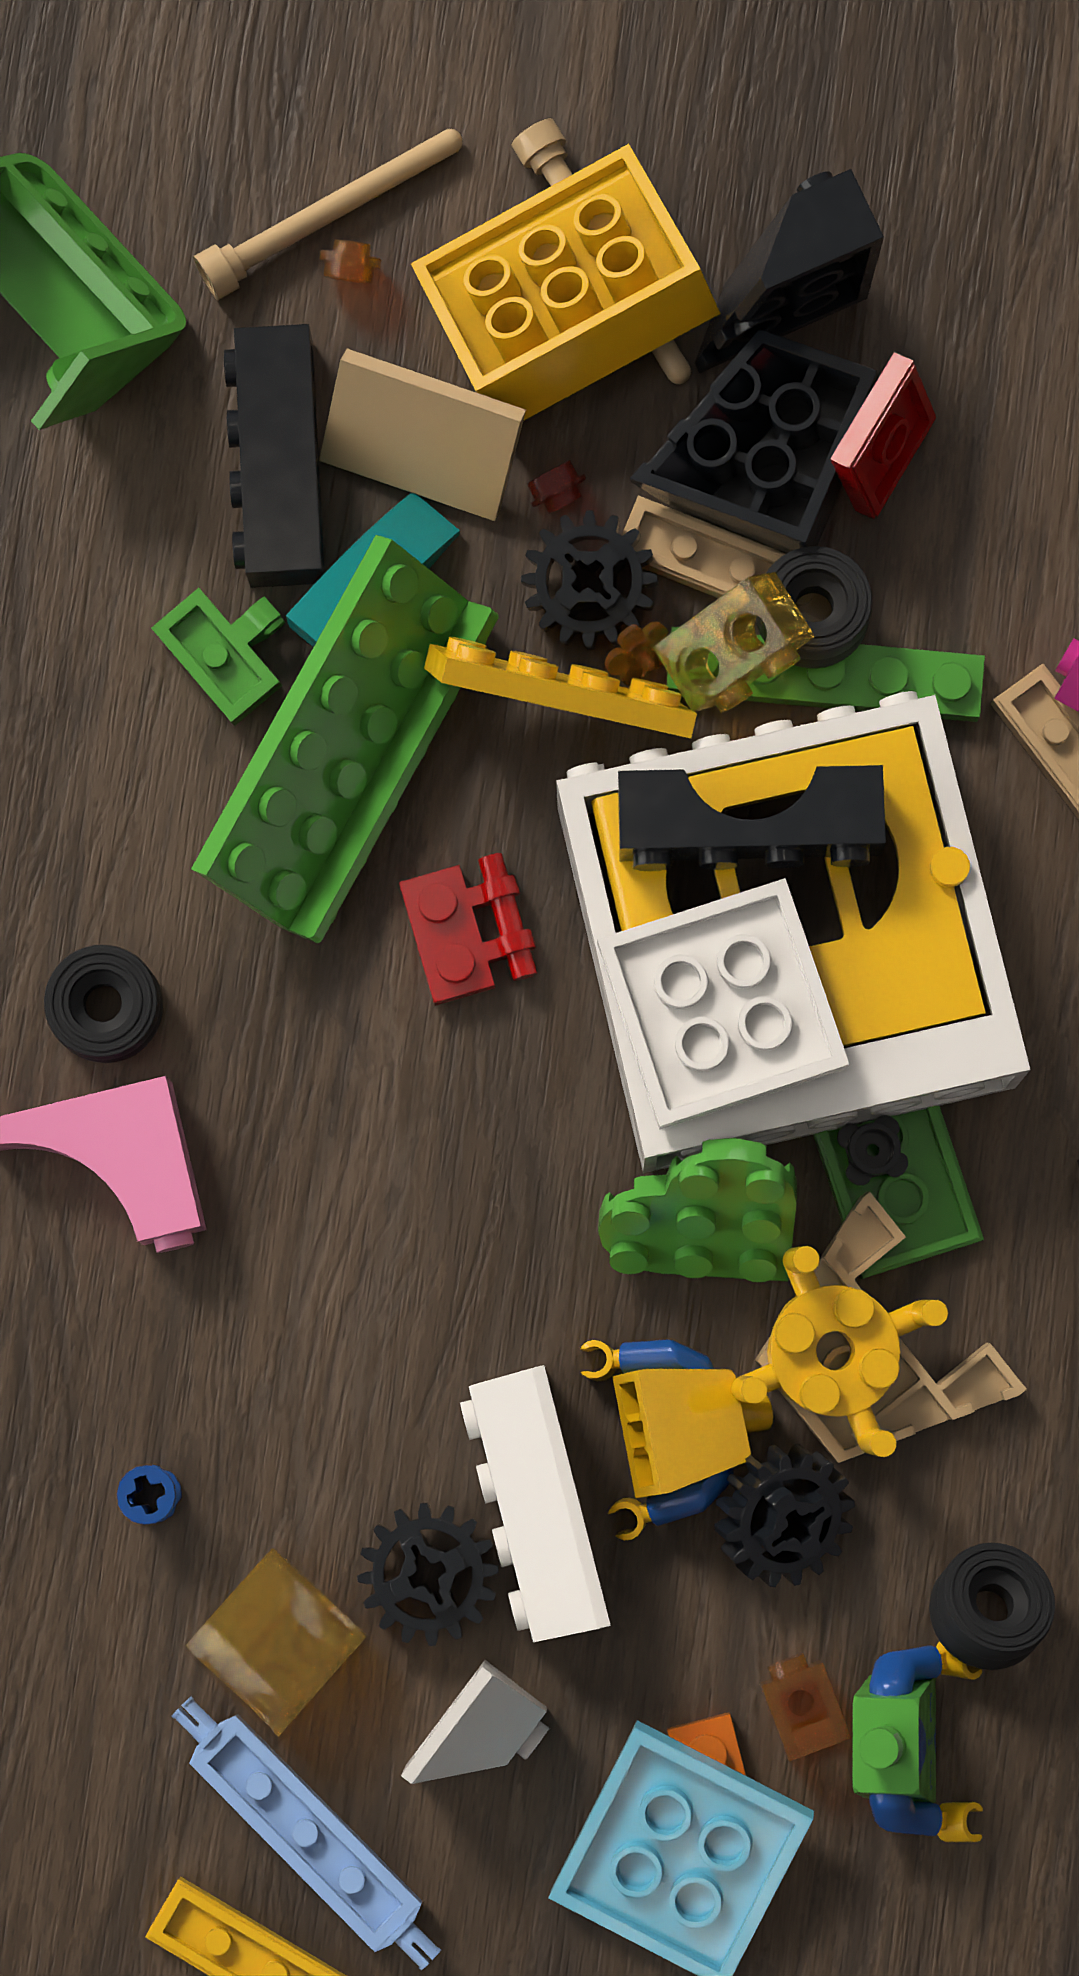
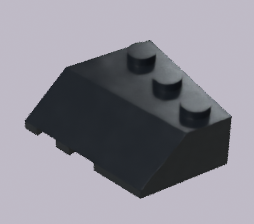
[695,169,884,373]
[630,329,878,554]

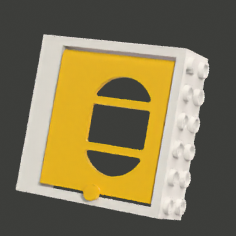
[556,691,1030,1173]

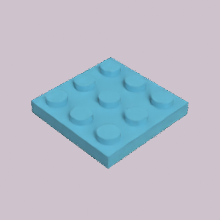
[548,1720,814,1976]

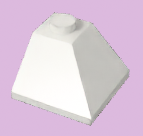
[401,1660,549,1784]

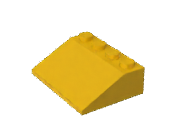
[411,144,721,421]

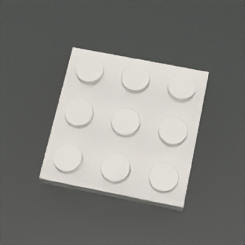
[597,878,850,1130]

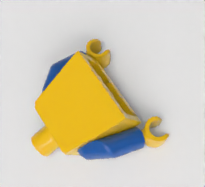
[580,1339,773,1541]

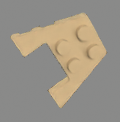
[755,1192,1026,1463]

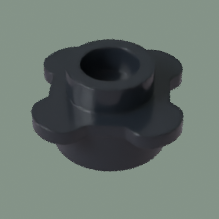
[837,1115,908,1186]

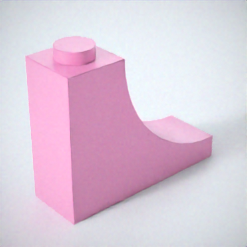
[0,1076,207,1253]

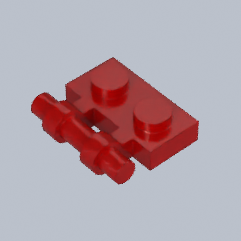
[399,853,537,1006]

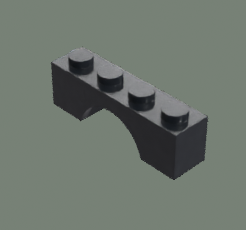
[618,765,886,871]

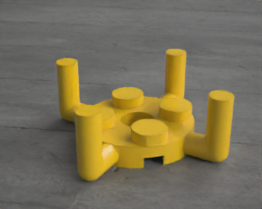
[731,1246,948,1457]

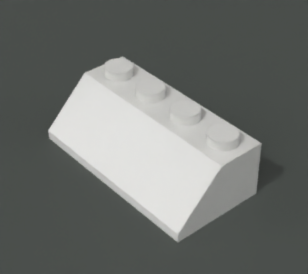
[460,1365,611,1642]

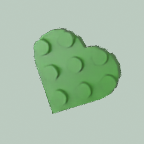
[598,1138,797,1282]

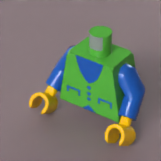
[853,1641,983,1842]

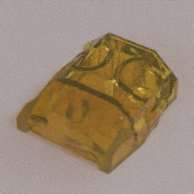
[186,1548,368,1737]

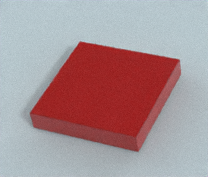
[830,352,936,519]

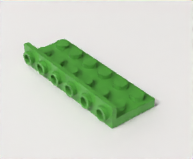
[191,535,499,943]

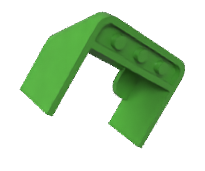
[0,153,186,430]

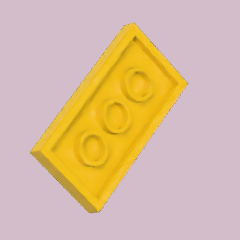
[424,637,697,738]

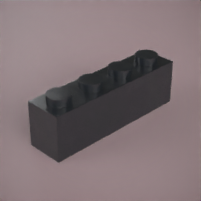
[224,324,325,588]

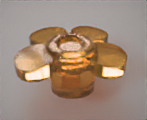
[605,621,669,686]

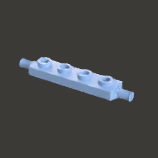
[171,1696,441,1970]

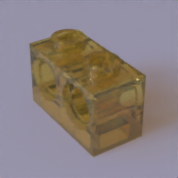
[653,572,815,713]

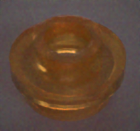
[319,240,382,284]

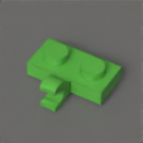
[151,588,285,726]

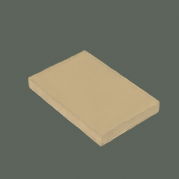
[319,349,526,521]

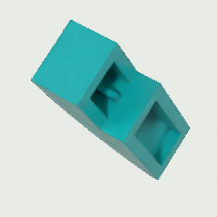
[286,493,460,647]

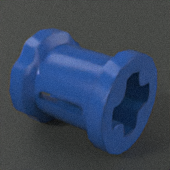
[117,1465,182,1525]

